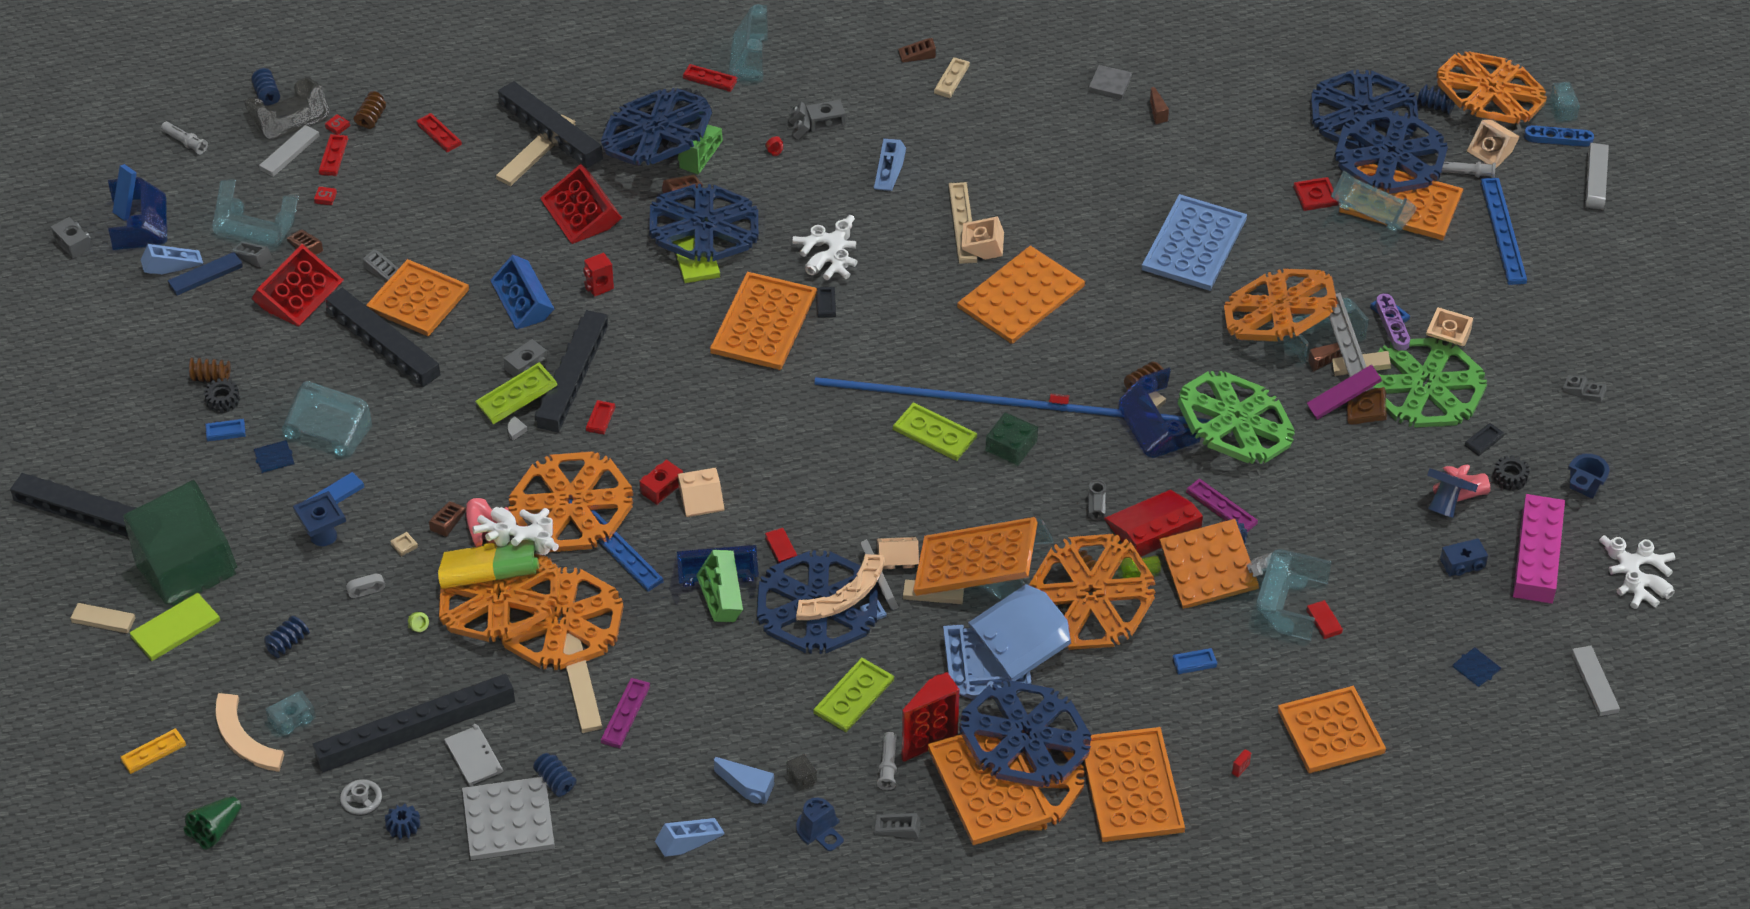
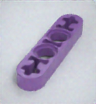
[1376,294,1410,351]

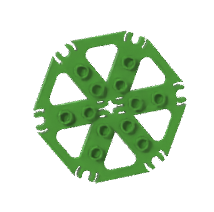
[1373,338,1487,427]
[1178,371,1295,464]

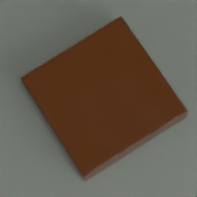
[1347,387,1387,425]

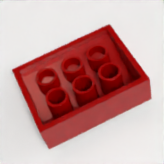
[540,164,622,244]
[251,244,344,327]
[1104,489,1203,557]
[902,672,960,762]

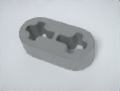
[346,574,385,598]

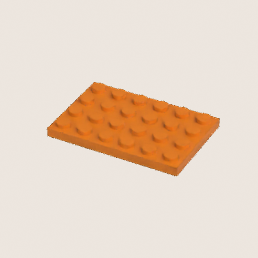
[1339,164,1463,240]
[957,246,1085,344]
[710,272,817,370]
[913,517,1038,596]
[1084,727,1185,842]
[928,734,1052,845]

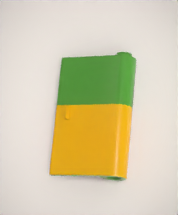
[438,540,539,589]

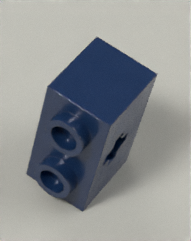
[1440,538,1488,577]

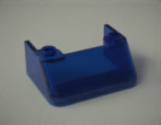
[108,177,168,250]
[1118,367,1201,458]
[676,545,759,587]

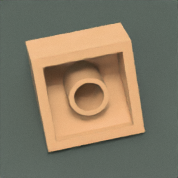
[1467,120,1520,168]
[961,216,1004,260]
[1426,307,1473,346]
[678,468,724,517]
[877,537,919,569]

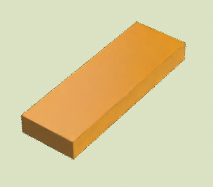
[120,728,186,774]

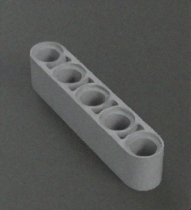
[1585,143,1609,210]

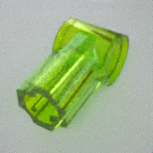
[1120,556,1161,578]

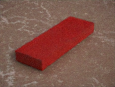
[683,64,737,92]
[417,113,462,152]
[319,134,348,176]

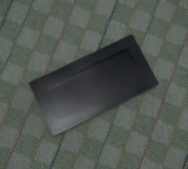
[816,287,836,318]
[1464,423,1504,456]

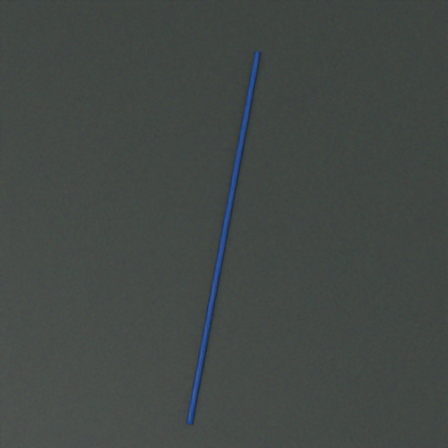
[814,377,1212,424]

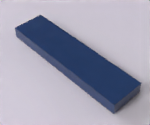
[168,252,243,296]

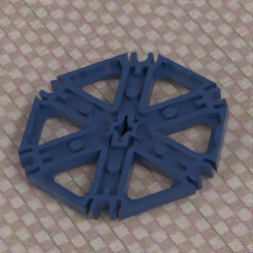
[1311,70,1418,149]
[601,88,712,166]
[1335,110,1448,194]
[649,184,759,262]
[757,550,878,654]
[959,680,1091,788]

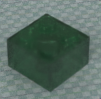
[985,412,1038,466]

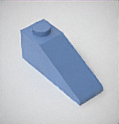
[874,139,906,191]
[141,244,203,275]
[714,757,774,804]
[655,818,724,856]

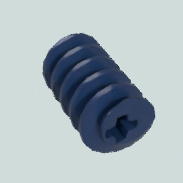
[251,68,280,106]
[1417,84,1455,115]
[264,616,310,658]
[533,753,577,797]

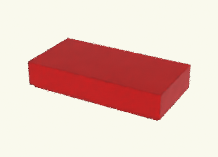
[586,400,615,435]
[765,528,797,564]
[1306,600,1343,639]

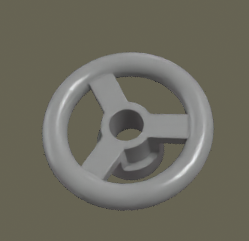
[340,780,382,815]

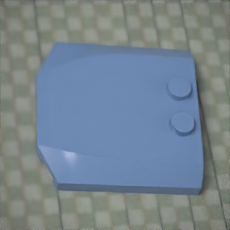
[968,584,1071,681]
[943,625,1031,699]

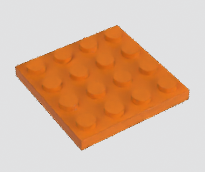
[366,259,469,336]
[1160,519,1259,609]
[1278,686,1386,773]

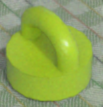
[408,612,429,632]

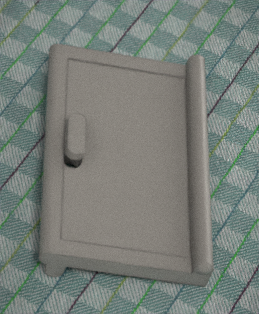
[445,724,503,787]

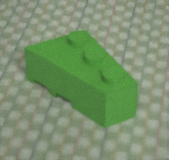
[678,124,722,174]
[696,550,743,622]

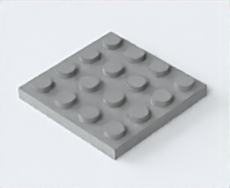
[462,777,555,860]

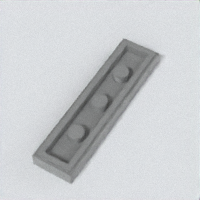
[259,125,319,177]
[861,539,899,610]
[1571,646,1620,716]

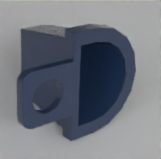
[1568,454,1610,499]
[796,797,844,851]

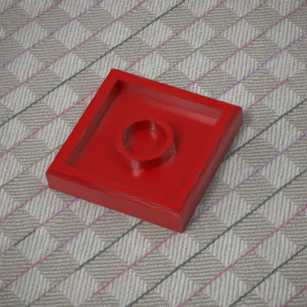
[1293,177,1339,211]

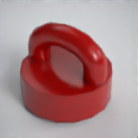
[765,136,783,156]

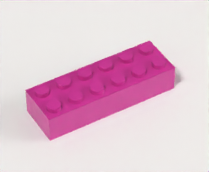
[1513,494,1565,604]

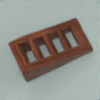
[898,38,936,63]
[1150,87,1169,124]
[662,175,703,193]
[287,229,323,255]
[1308,343,1342,371]
[429,501,466,537]

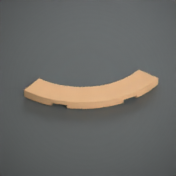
[796,554,885,620]
[216,693,284,772]

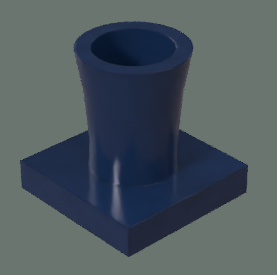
[1427,468,1478,518]
[293,491,346,546]

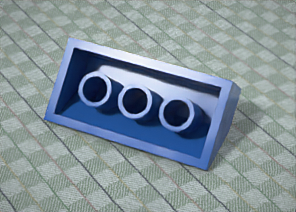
[490,254,554,329]

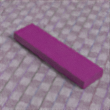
[1307,364,1382,420]
[1186,478,1258,532]
[601,678,650,749]

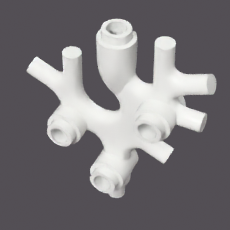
[793,215,857,280]
[472,507,559,555]
[1599,535,1675,609]

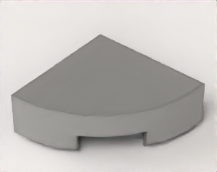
[508,416,527,440]

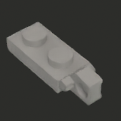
[1247,553,1275,577]

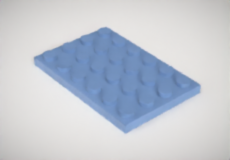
[1142,194,1247,291]

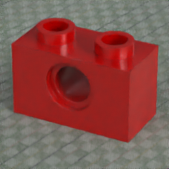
[583,253,614,296]
[639,459,683,505]

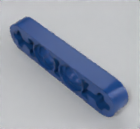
[1524,126,1594,147]

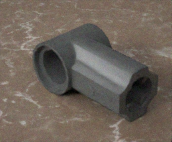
[1088,479,1106,520]

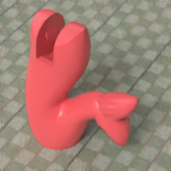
[1433,465,1490,502]
[466,498,509,547]

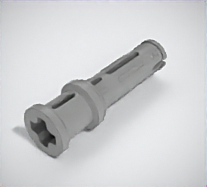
[161,121,208,155]
[1441,162,1496,178]
[877,732,897,790]

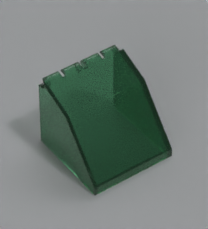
[123,479,237,607]

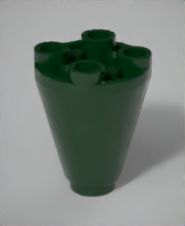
[183,796,241,850]

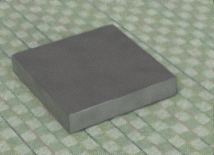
[1089,65,1132,99]

